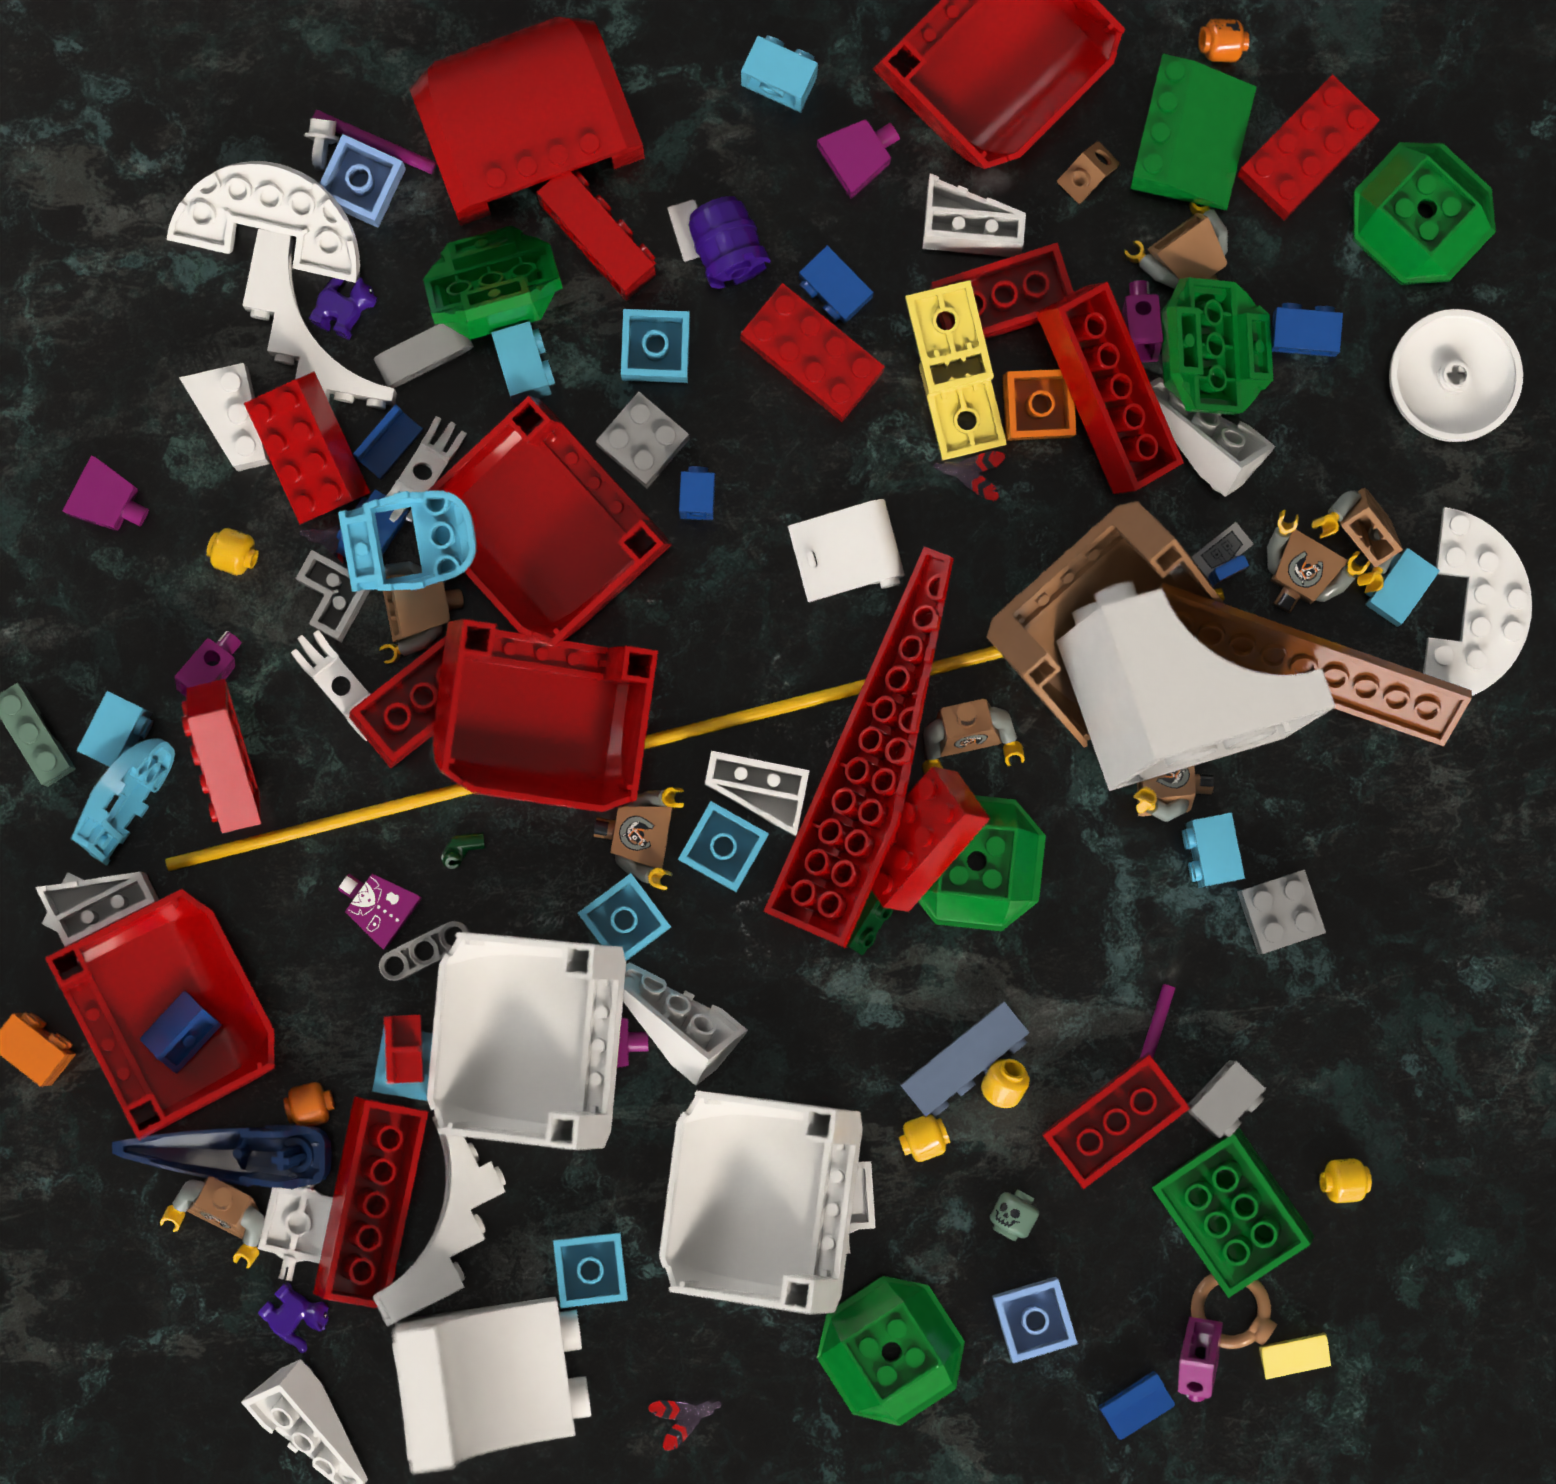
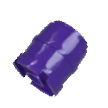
[688,196,771,289]

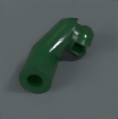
[441,832,485,869]

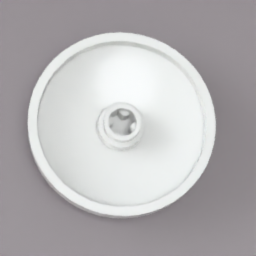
[1389,309,1523,442]

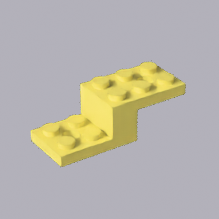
[905,280,1007,461]

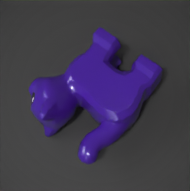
[309,277,377,340]
[258,1282,329,1353]

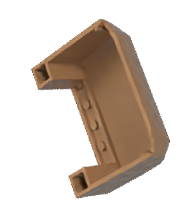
[987,502,1225,747]

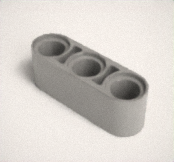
[374,324,474,388]
[379,921,470,981]

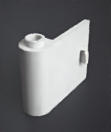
[788,499,905,602]

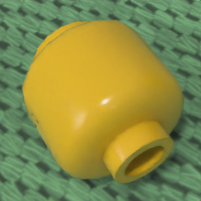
[206,528,259,576]
[981,1059,1030,1108]
[898,1114,950,1162]
[1319,1158,1372,1203]

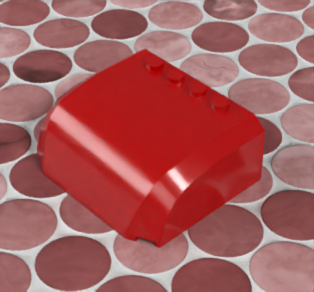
[873,0,1125,169]
[409,17,645,226]
[427,396,672,646]
[433,619,658,812]
[45,889,274,1140]

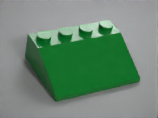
[1131,54,1256,211]
[1152,1127,1315,1298]

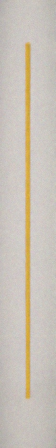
[165,588,1225,871]

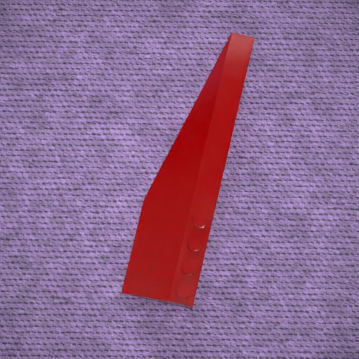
[763,547,954,948]

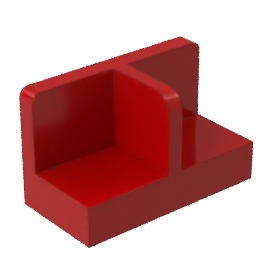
[384,1015,424,1084]

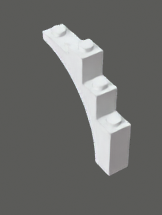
[243,229,397,409]
[373,1115,506,1326]

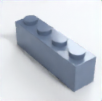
[900,1002,1029,1117]

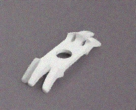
[384,416,467,522]
[291,630,371,741]

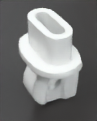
[304,118,339,171]

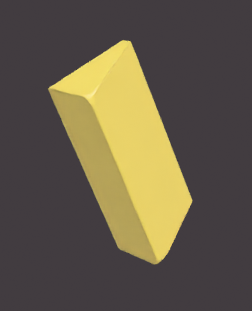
[1259,1333,1331,1379]

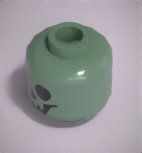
[990,1189,1039,1242]

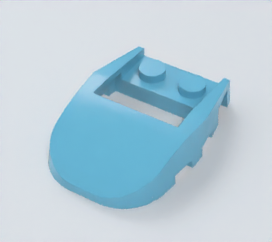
[338,491,477,592]
[71,739,175,866]

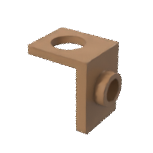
[1057,141,1121,204]

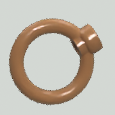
[1191,1274,1277,1349]

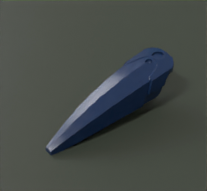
[112,1125,332,1189]

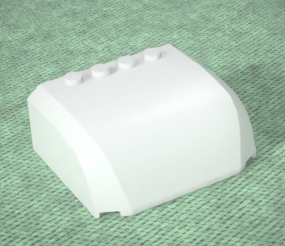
[427,932,626,1150]
[659,1091,863,1314]

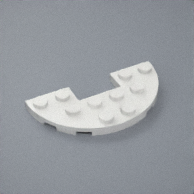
[166,161,360,283]
[1423,507,1532,696]

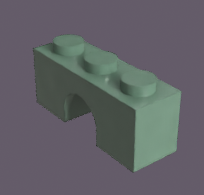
[0,682,76,786]

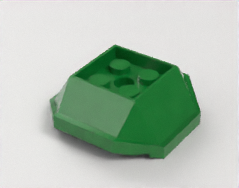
[1353,142,1496,285]
[423,226,563,340]
[1160,277,1273,415]
[918,795,1046,932]
[817,1275,965,1426]

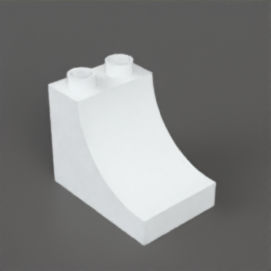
[1056,581,1336,791]
[394,1297,591,1473]

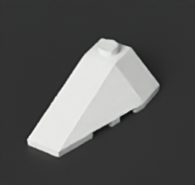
[1150,377,1275,497]
[623,962,747,1085]
[241,1359,368,1484]

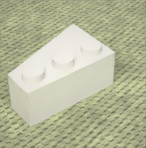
[922,173,1026,257]
[179,363,270,471]
[705,751,810,837]
[35,872,159,947]

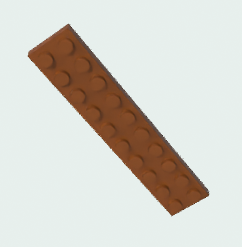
[1159,582,1472,746]

